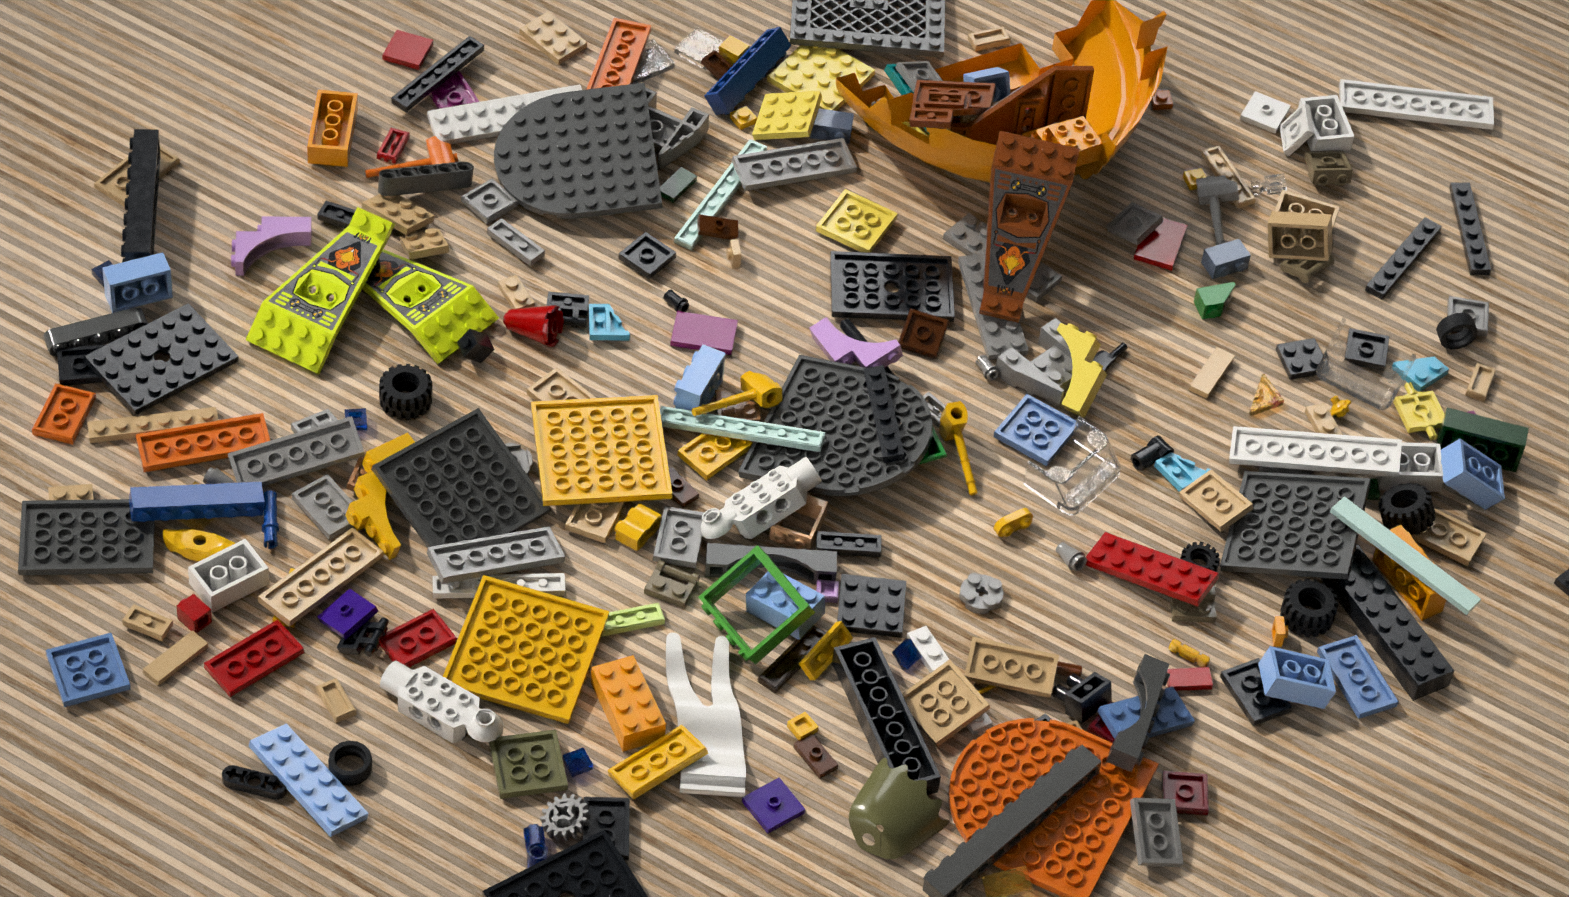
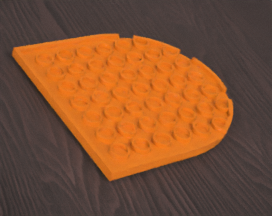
[949,718,1159,897]

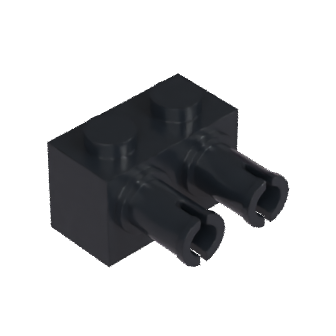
[1052,672,1112,723]

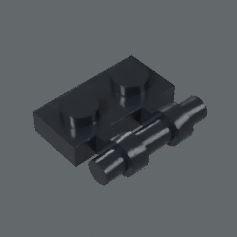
[546,291,589,328]
[337,616,389,657]

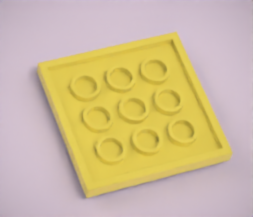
[767,45,875,111]

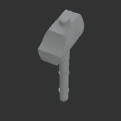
[1196,175,1239,245]

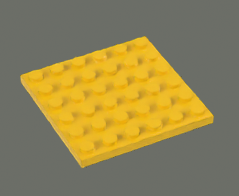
[531,395,672,506]
[443,575,609,724]

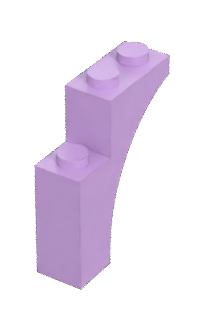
[231,216,312,276]
[809,317,903,368]

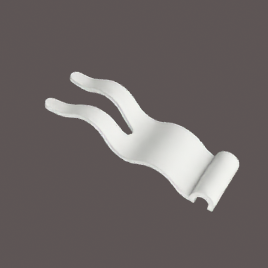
[666,633,746,797]

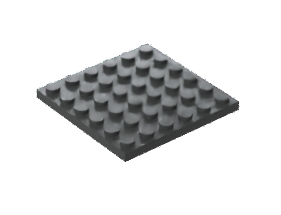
[372,408,552,548]
[1220,471,1371,579]

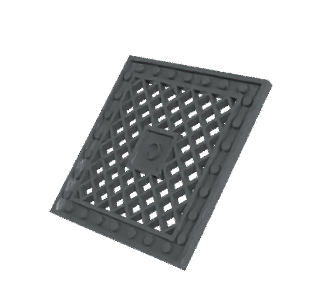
[790,0,945,58]

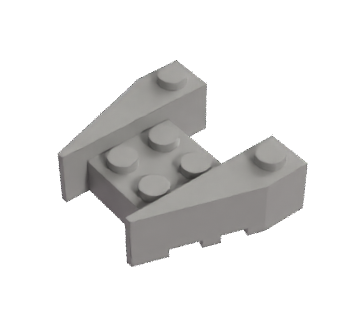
[646,88,709,170]
[996,318,1073,408]

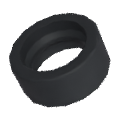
[1436,313,1478,350]
[328,741,372,786]

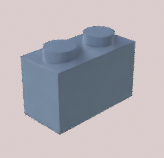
[811,108,854,144]
[1201,239,1251,279]

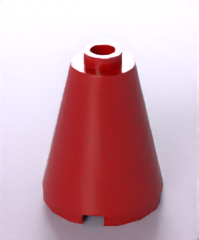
[503,305,564,347]

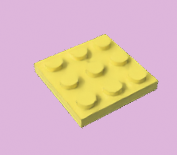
[752,91,822,140]
[816,189,898,253]

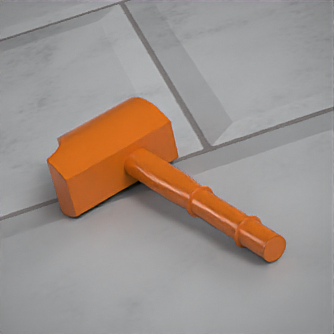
[365,136,458,178]

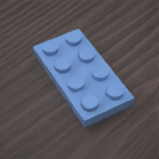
[1317,635,1399,719]
[1097,687,1195,739]

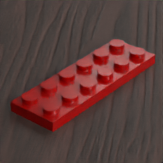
[1085,532,1219,607]

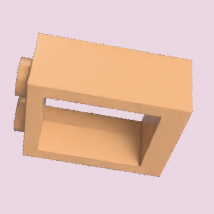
[769,495,828,550]

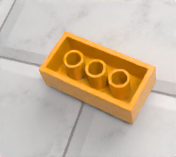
[307,90,358,167]
[1372,525,1446,621]
[591,655,666,752]

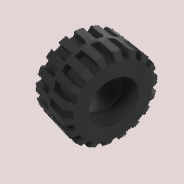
[379,364,432,420]
[1378,483,1436,535]
[1280,579,1339,637]

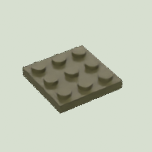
[489,729,568,799]

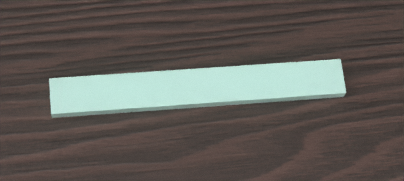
[674,139,767,251]
[660,406,825,452]
[1330,496,1481,615]

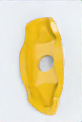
[163,529,235,561]

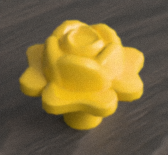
[1330,396,1351,418]

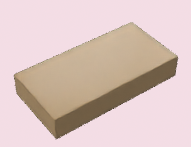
[967,26,1011,51]
[1465,363,1496,402]
[316,678,357,723]

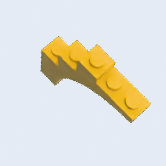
[345,432,415,560]

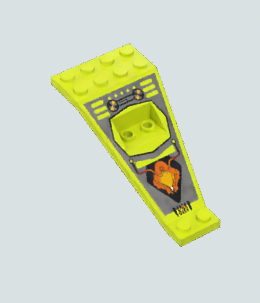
[245,207,395,374]
[362,249,499,365]

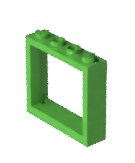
[698,545,815,665]

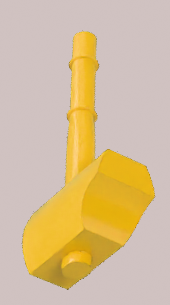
[692,371,782,416]
[939,401,978,496]

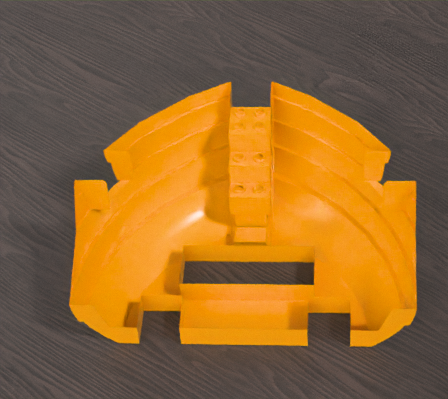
[836,0,1168,183]

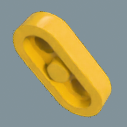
[993,508,1033,537]

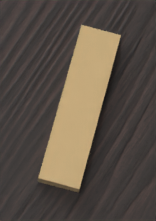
[1201,146,1256,209]

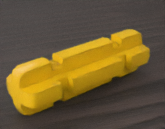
[1168,639,1210,667]

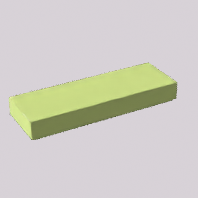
[601,603,665,637]

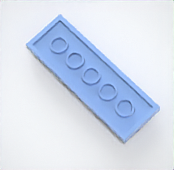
[249,724,369,837]

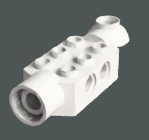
[700,457,822,539]
[380,661,504,743]

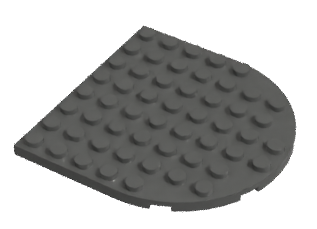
[494,83,663,219]
[738,355,933,496]

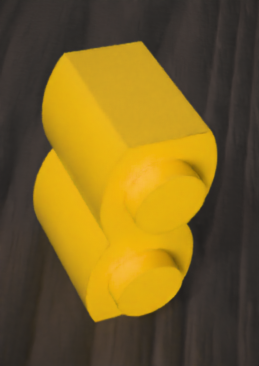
[614,503,662,551]

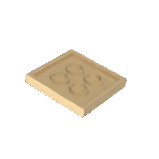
[902,659,990,747]

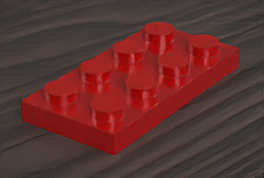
[204,619,304,697]

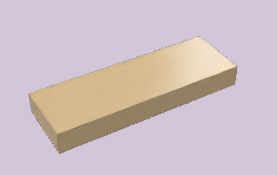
[1189,347,1235,399]
[143,630,208,686]

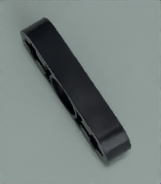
[222,765,287,800]

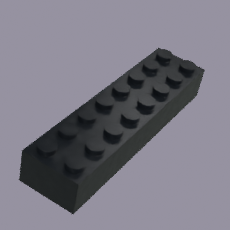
[121,129,161,263]
[1321,545,1455,701]
[832,637,941,795]

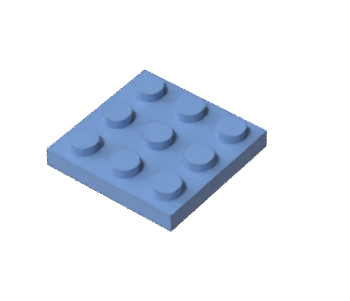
[993,394,1080,466]
[45,633,130,707]

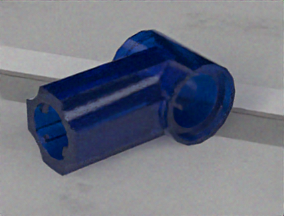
[523,824,548,868]

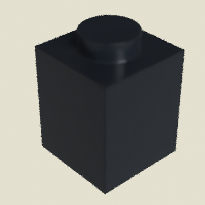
[457,329,495,363]

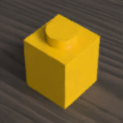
[719,35,749,66]

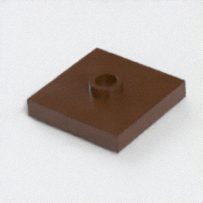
[898,308,949,359]

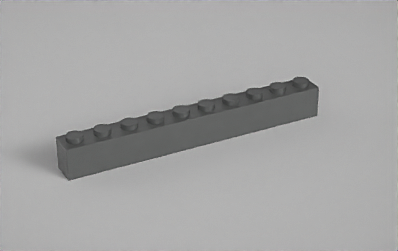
[923,745,1102,897]

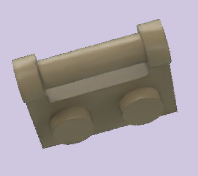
[1280,255,1334,283]
[644,560,700,608]

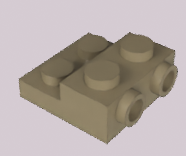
[1304,150,1353,186]
[1170,585,1216,623]

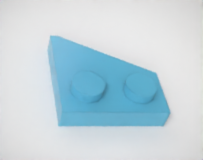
[588,304,630,341]
[1391,356,1449,392]
[1154,452,1211,492]

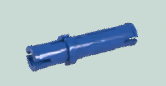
[262,490,279,549]

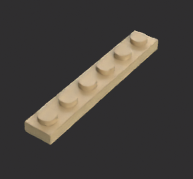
[87,407,218,443]

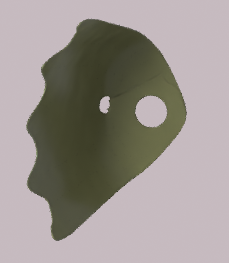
[849,757,949,859]

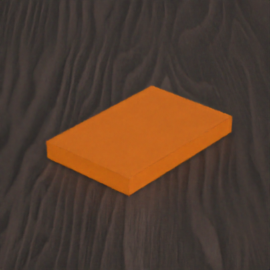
[32,383,96,445]

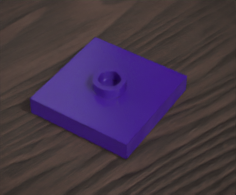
[317,589,379,640]
[742,777,805,834]

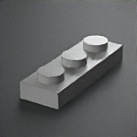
[487,218,545,266]

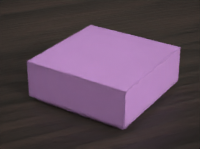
[816,580,839,603]

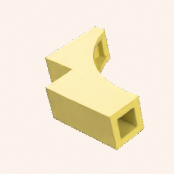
[1057,323,1107,418]

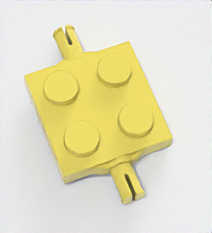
[1393,382,1445,441]

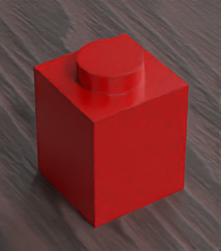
[176,594,212,634]

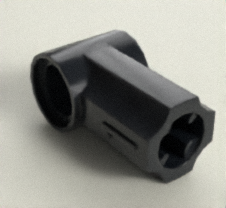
[1130,435,1174,471]

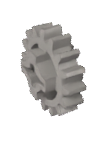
[540,794,591,841]

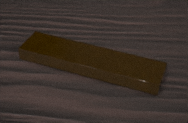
[758,625,826,694]

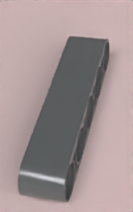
[378,162,474,196]
[43,307,148,356]

